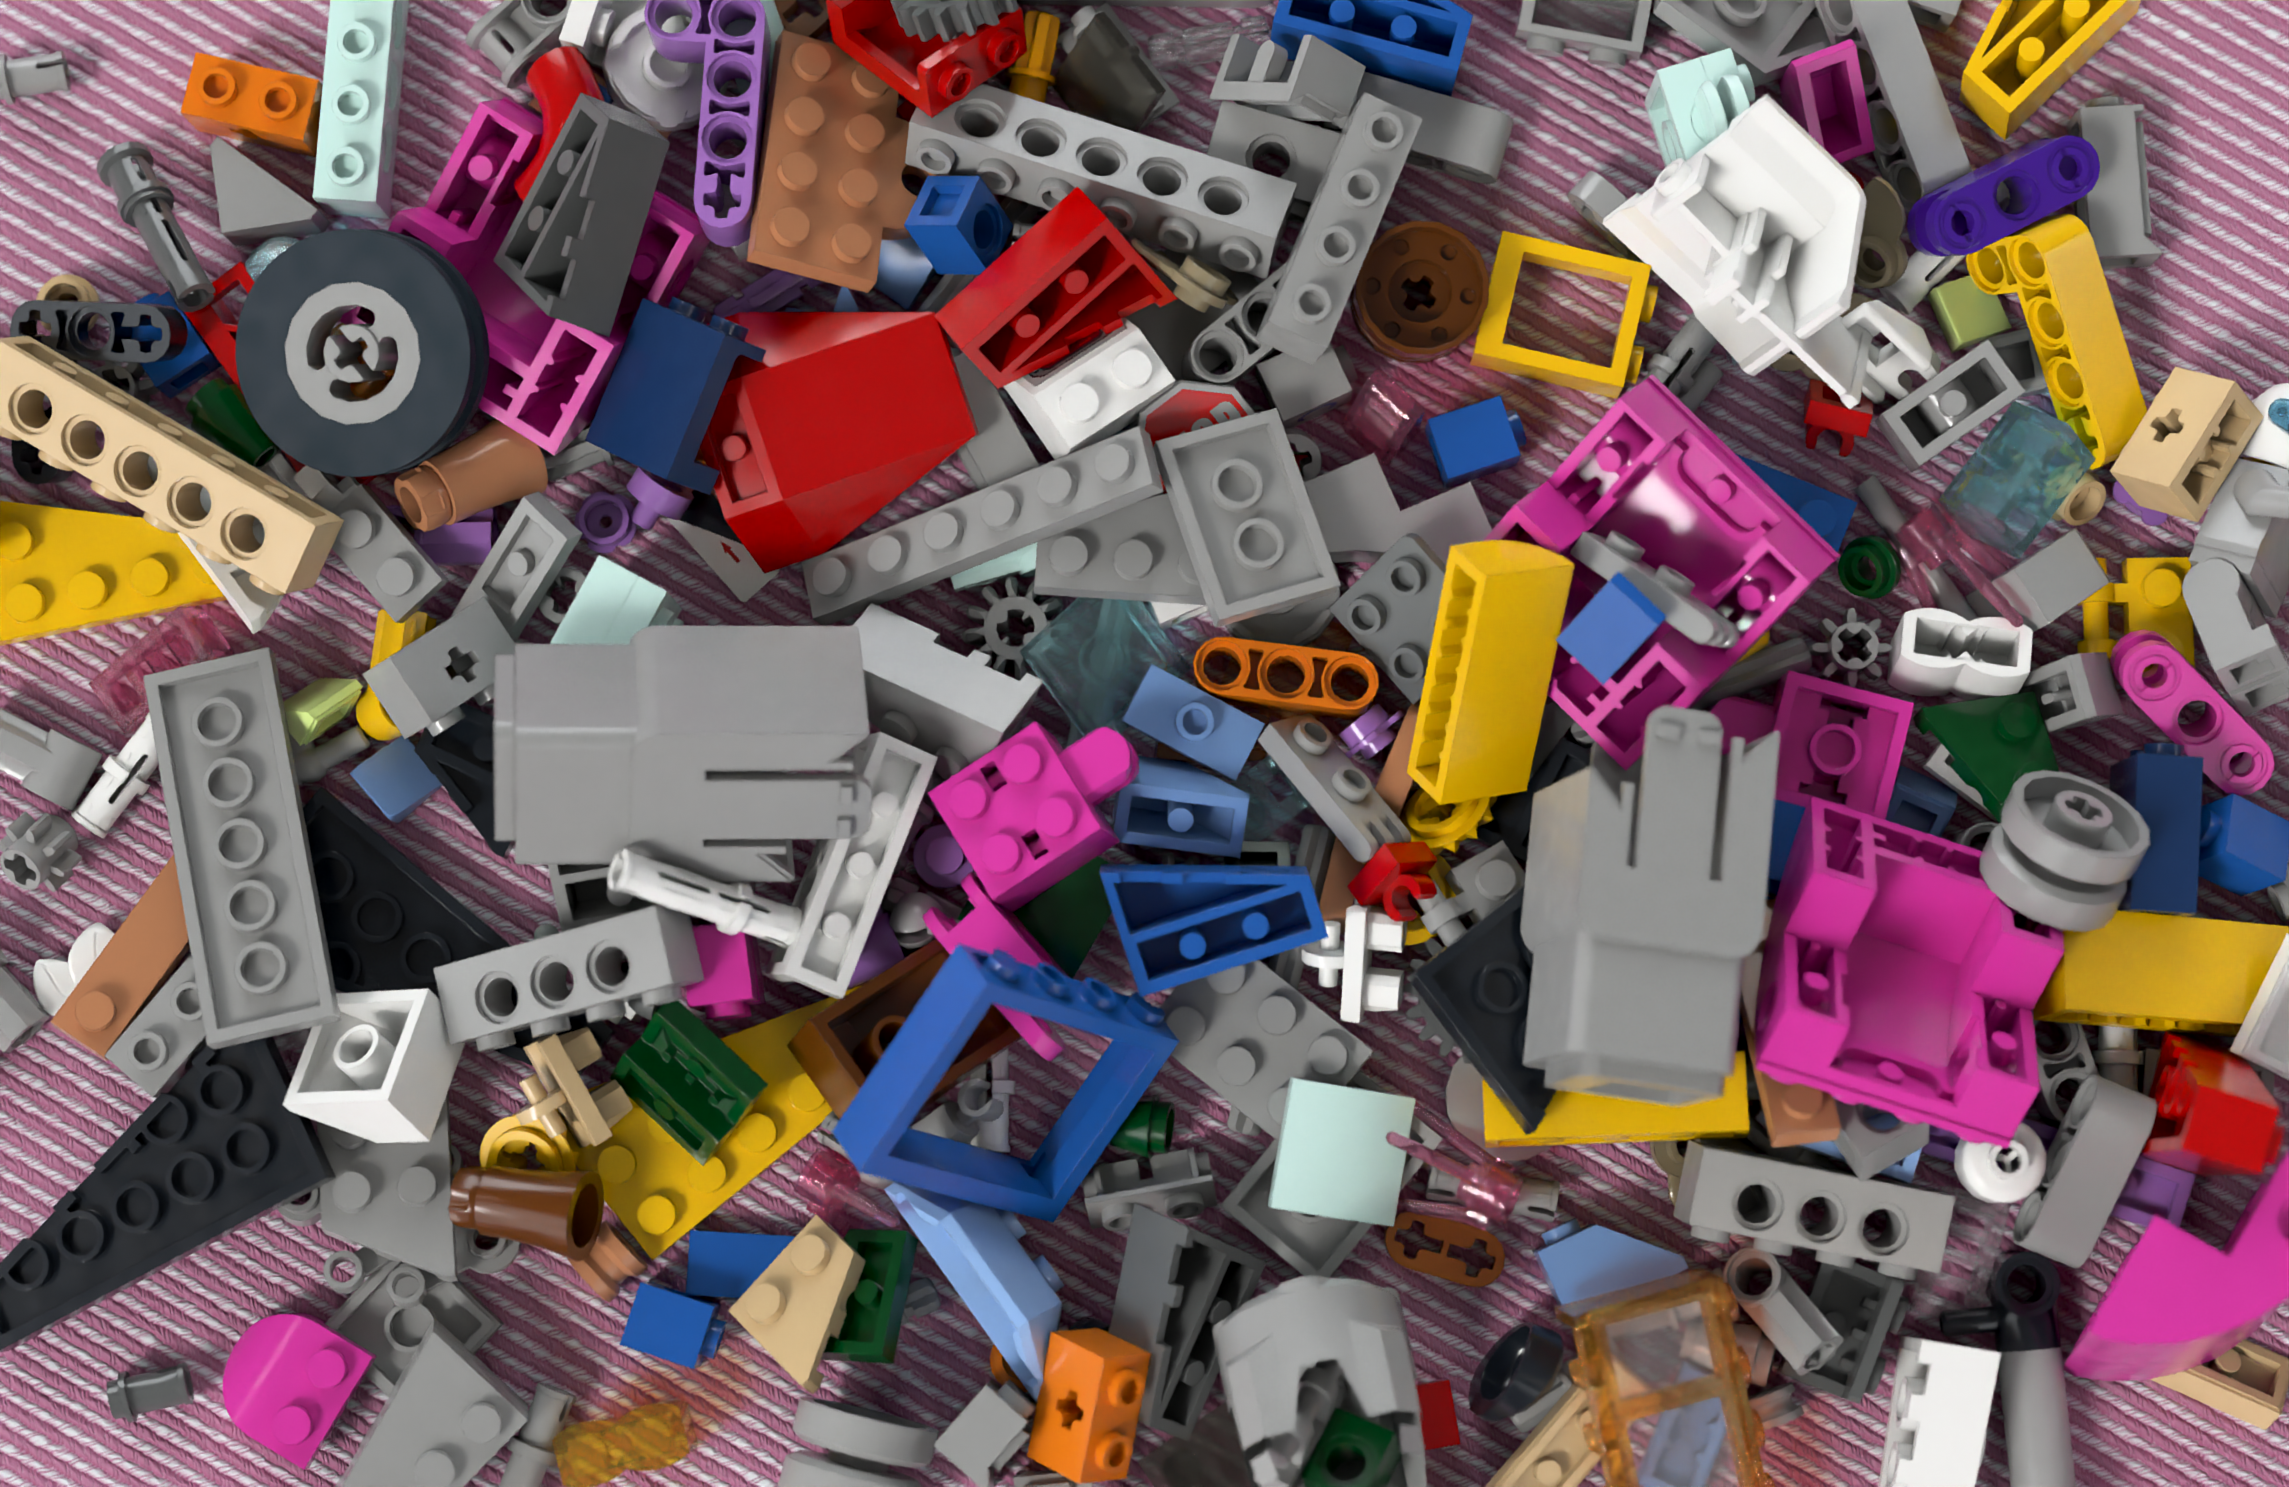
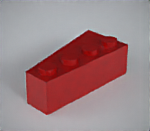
[2139,1031,2284,1176]

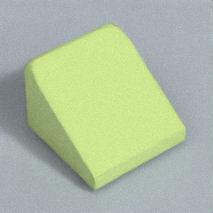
[1927,275,2012,353]
[284,678,363,746]

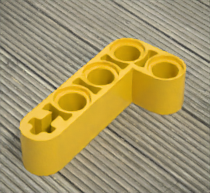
[1966,214,2147,470]

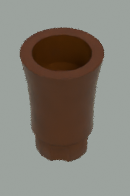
[448,1164,604,1261]

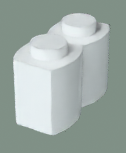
[1887,608,2033,701]

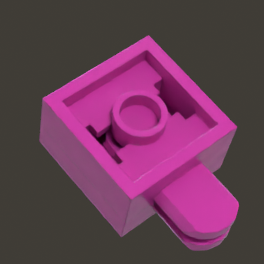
[1708,670,1915,820]
[928,721,1139,912]

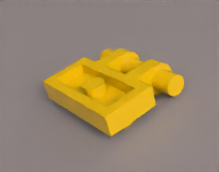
[2077,557,2195,673]

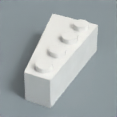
[1878,1335,2001,1487]

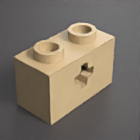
[2110,367,2263,522]

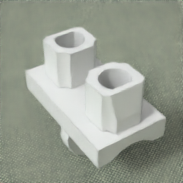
[1301,899,1408,1023]

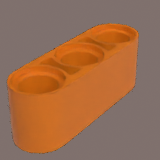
[1193,637,1379,719]

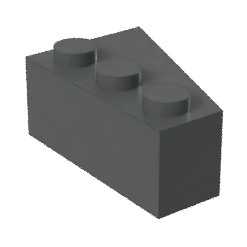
[493,93,670,337]
[1109,1203,1267,1441]

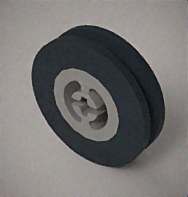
[235,229,489,477]

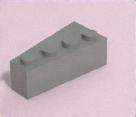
[335,1317,528,1487]

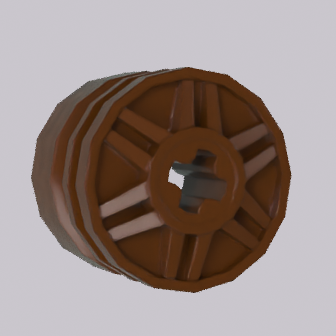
[1350,221,1489,364]

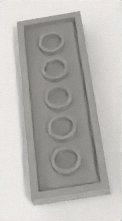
[143,647,341,1050]

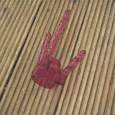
[1893,503,2024,627]
[1386,1101,1523,1231]
[794,1148,900,1237]

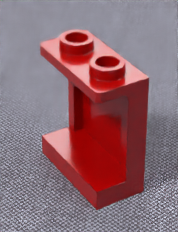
[826,0,1028,118]

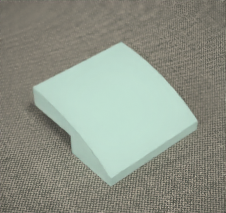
[1268,1077,1416,1227]

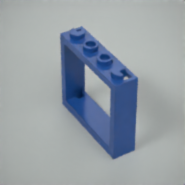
[832,943,1180,1223]

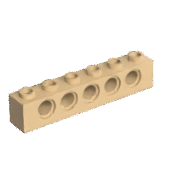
[0,336,344,596]

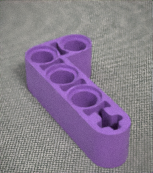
[644,0,771,247]

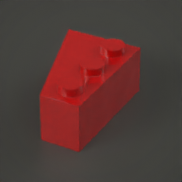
[934,186,1177,389]

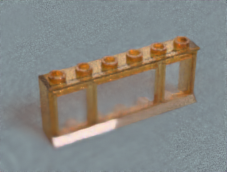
[1554,1268,1776,1487]

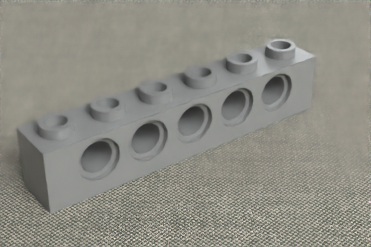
[905,83,1297,279]

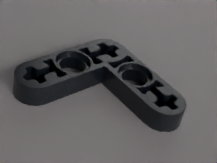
[10,299,188,485]

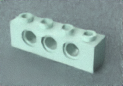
[313,0,409,219]

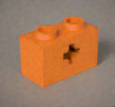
[180,52,323,158]
[1027,1328,1151,1484]

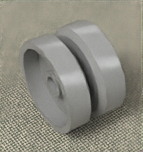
[1979,770,2150,932]
[778,1396,939,1487]

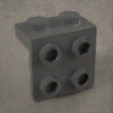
[1328,533,1446,704]

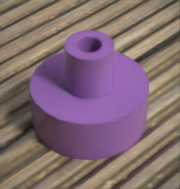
[626,466,694,530]

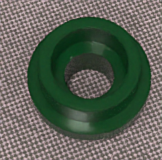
[1838,535,1901,599]

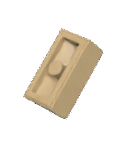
[2150,1339,2289,1430]

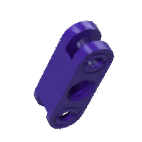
[1906,135,2100,257]

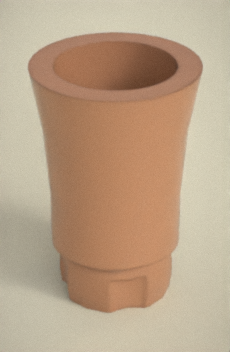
[394,419,548,532]

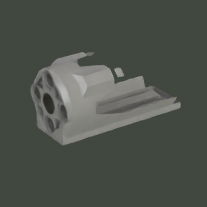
[1212,1276,1427,1487]

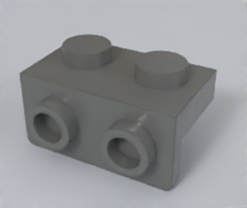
[1777,1261,1909,1404]

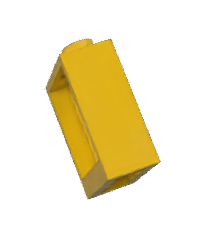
[1470,231,1658,399]

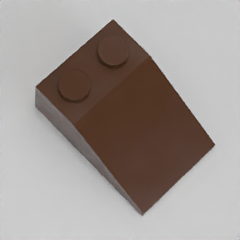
[787,939,1023,1120]

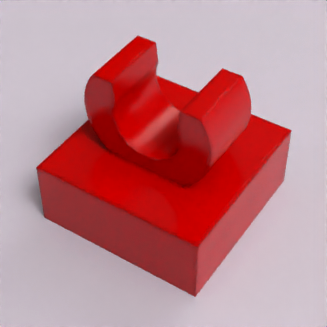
[1804,379,1873,457]
[1347,841,1438,922]

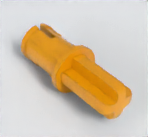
[1006,11,1060,103]

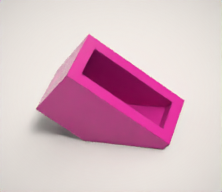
[1779,39,1875,164]

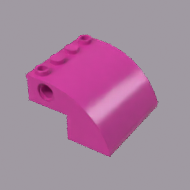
[340,96,710,455]
[1483,374,1840,771]
[1755,796,2064,1149]
[2063,1151,2289,1381]

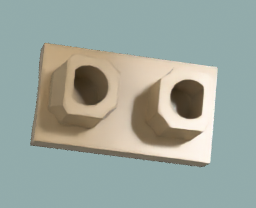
[515,1027,633,1148]

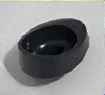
[1468,1322,1564,1421]

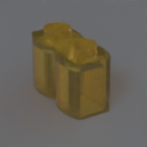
[552,1399,699,1487]

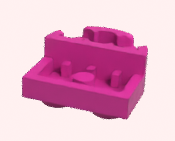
[223,1313,377,1470]

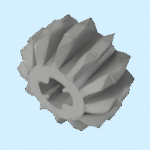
[962,577,1071,681]

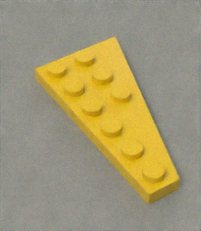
[0,501,227,646]
[556,984,864,1261]

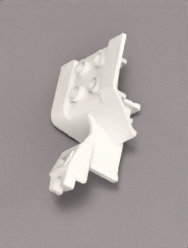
[1602,94,1941,409]

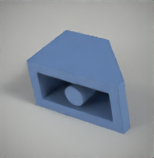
[1112,756,1249,858]
[1532,1218,1688,1323]

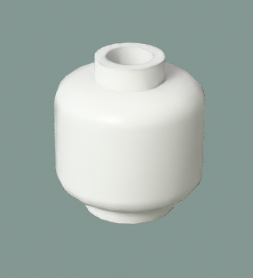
[1954,1122,2046,1203]

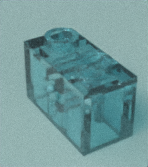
[1938,401,2096,559]

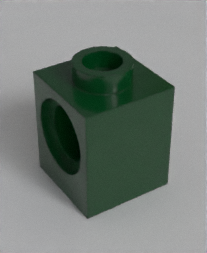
[1301,1407,1402,1487]

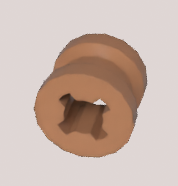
[568,1220,648,1303]

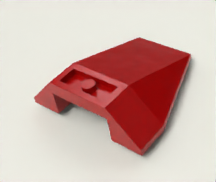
[700,312,979,574]

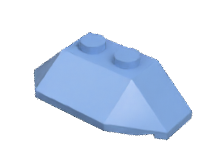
[884,1182,1065,1403]

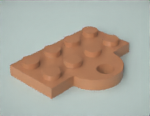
[747,30,942,293]

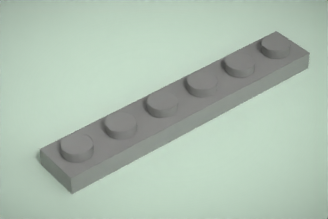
[801,426,1164,626]

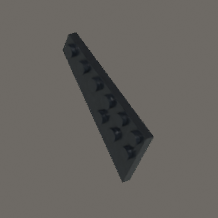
[303,787,616,1076]
[1406,884,1557,1135]
[0,1036,336,1352]

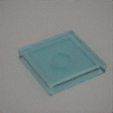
[1019,597,1191,737]

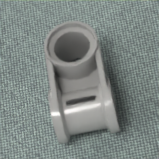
[466,0,572,89]

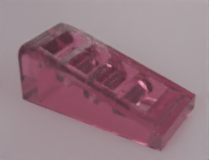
[1343,369,1425,466]
[88,606,235,734]

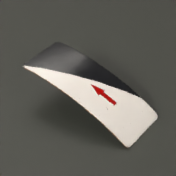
[666,490,779,602]

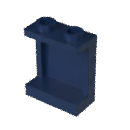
[585,296,767,495]

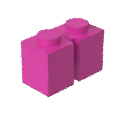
[685,924,766,1022]

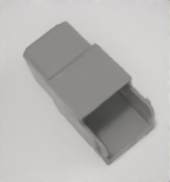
[494,626,872,882]
[1521,706,1780,1107]

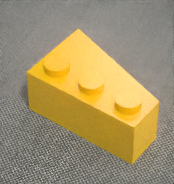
[1959,0,2141,140]

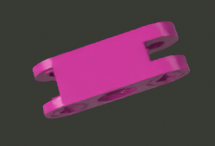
[2110,629,2275,796]
[922,872,1083,1061]

